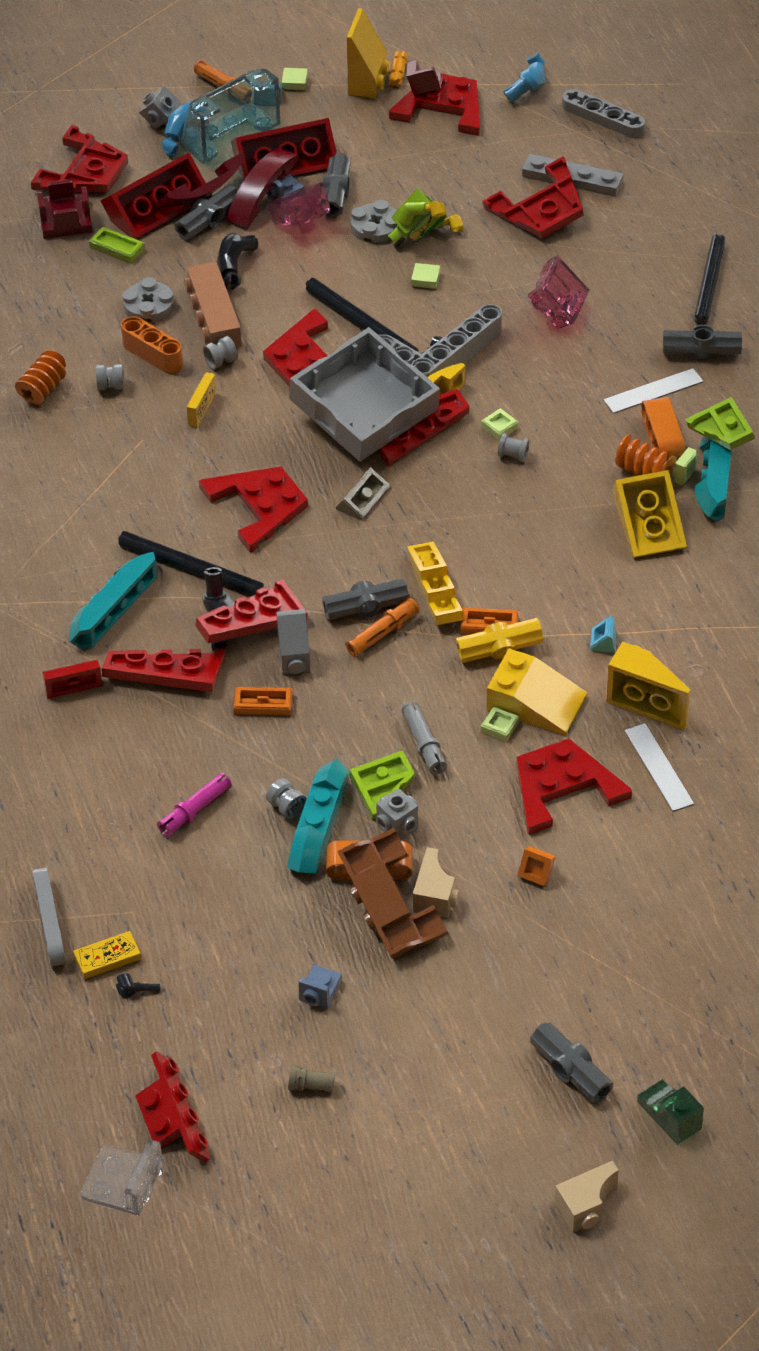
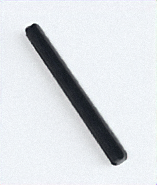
[305,278,419,352]
[118,531,264,596]

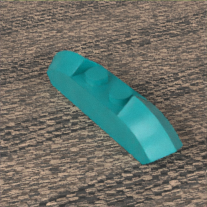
[695,436,732,522]
[69,552,157,650]
[287,758,349,874]

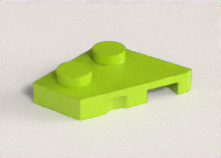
[685,397,755,450]
[349,750,415,820]

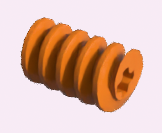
[15,350,66,405]
[615,435,677,476]

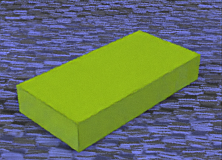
[89,227,145,264]

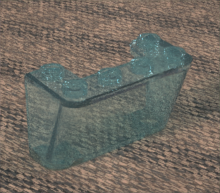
[180,68,281,164]

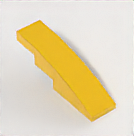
[407,542,464,625]

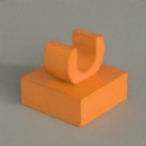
[517,846,556,886]

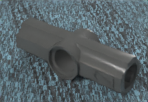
[321,153,351,218]
[174,185,237,241]
[663,325,742,360]
[322,579,409,620]
[530,1022,613,1103]

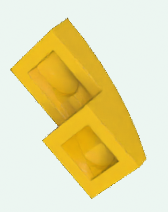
[427,363,466,395]

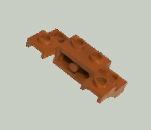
[337,828,449,959]

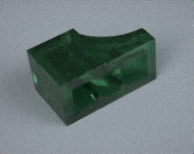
[637,1079,704,1145]

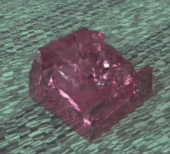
[266,182,330,234]
[527,255,589,329]

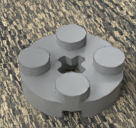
[351,200,398,243]
[122,277,174,322]

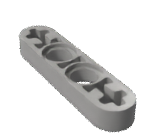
[562,89,645,137]
[32,867,66,967]

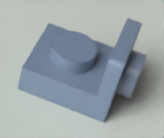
[266,174,304,206]
[298,965,342,1009]

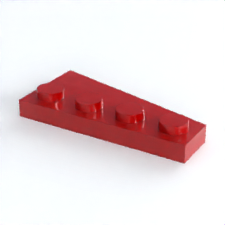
[377,389,470,466]
[195,579,308,644]
[102,648,225,692]

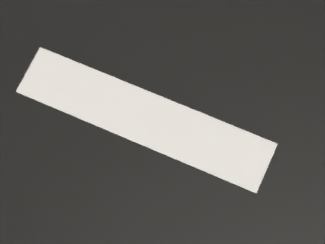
[604,368,703,413]
[625,724,694,811]

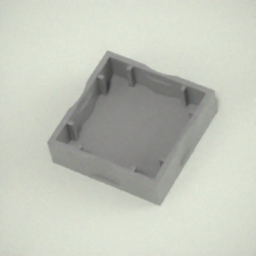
[289,327,440,462]

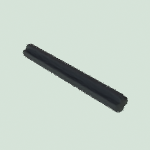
[694,234,725,325]

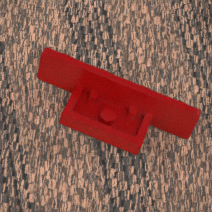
[135,1051,210,1163]

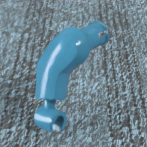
[503,52,546,103]
[162,101,208,157]

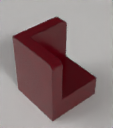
[406,60,442,95]

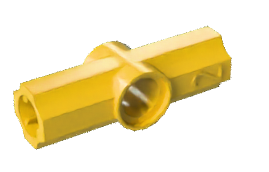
[456,618,544,663]

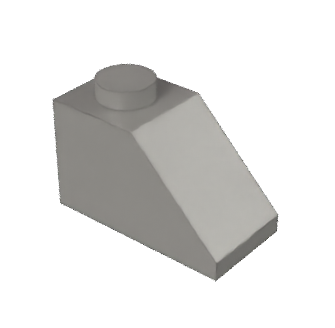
[277,609,311,675]

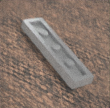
[522,154,623,196]

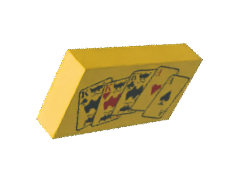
[187,372,216,428]
[73,931,141,980]

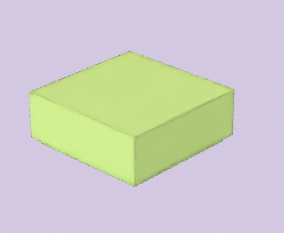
[282,68,308,90]
[411,263,440,289]
[481,408,519,441]
[674,447,697,486]
[481,707,519,742]

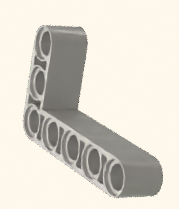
[379,304,502,377]

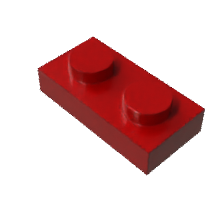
[42,659,103,699]

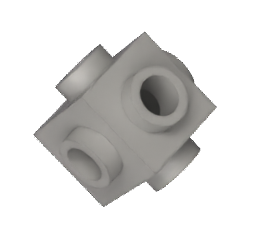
[139,85,180,129]
[376,789,419,840]

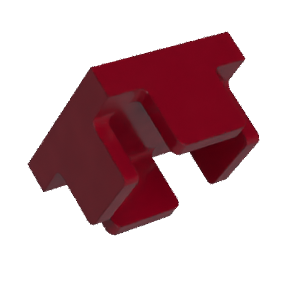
[37,180,93,239]

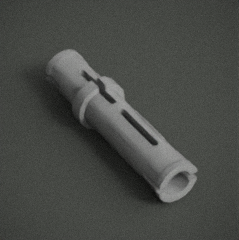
[401,701,447,775]

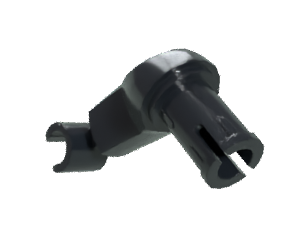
[217,233,258,290]
[202,567,235,650]

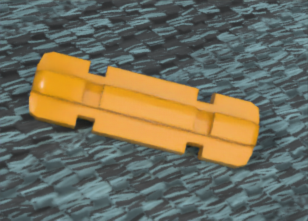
[389,50,407,87]

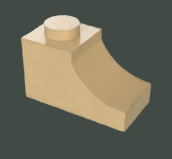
[413,847,459,918]
[555,1161,619,1233]

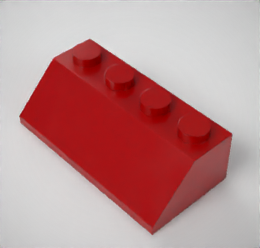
[231,118,337,181]
[100,152,213,239]

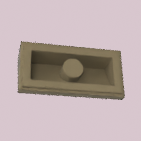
[335,467,390,520]

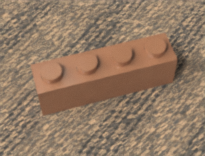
[184,261,242,347]

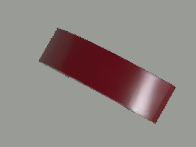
[226,148,299,229]
[158,152,245,207]

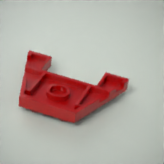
[389,73,480,135]
[31,125,128,192]
[482,156,584,239]
[263,308,328,387]
[199,466,308,553]
[516,738,632,835]

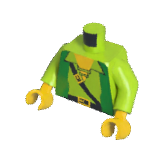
[388,188,464,246]

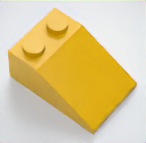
[347,8,390,99]
[612,470,687,558]
[606,641,691,731]
[487,649,587,736]

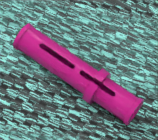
[157,772,232,837]

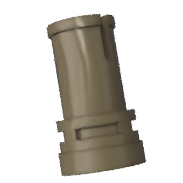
[288,1065,335,1093]

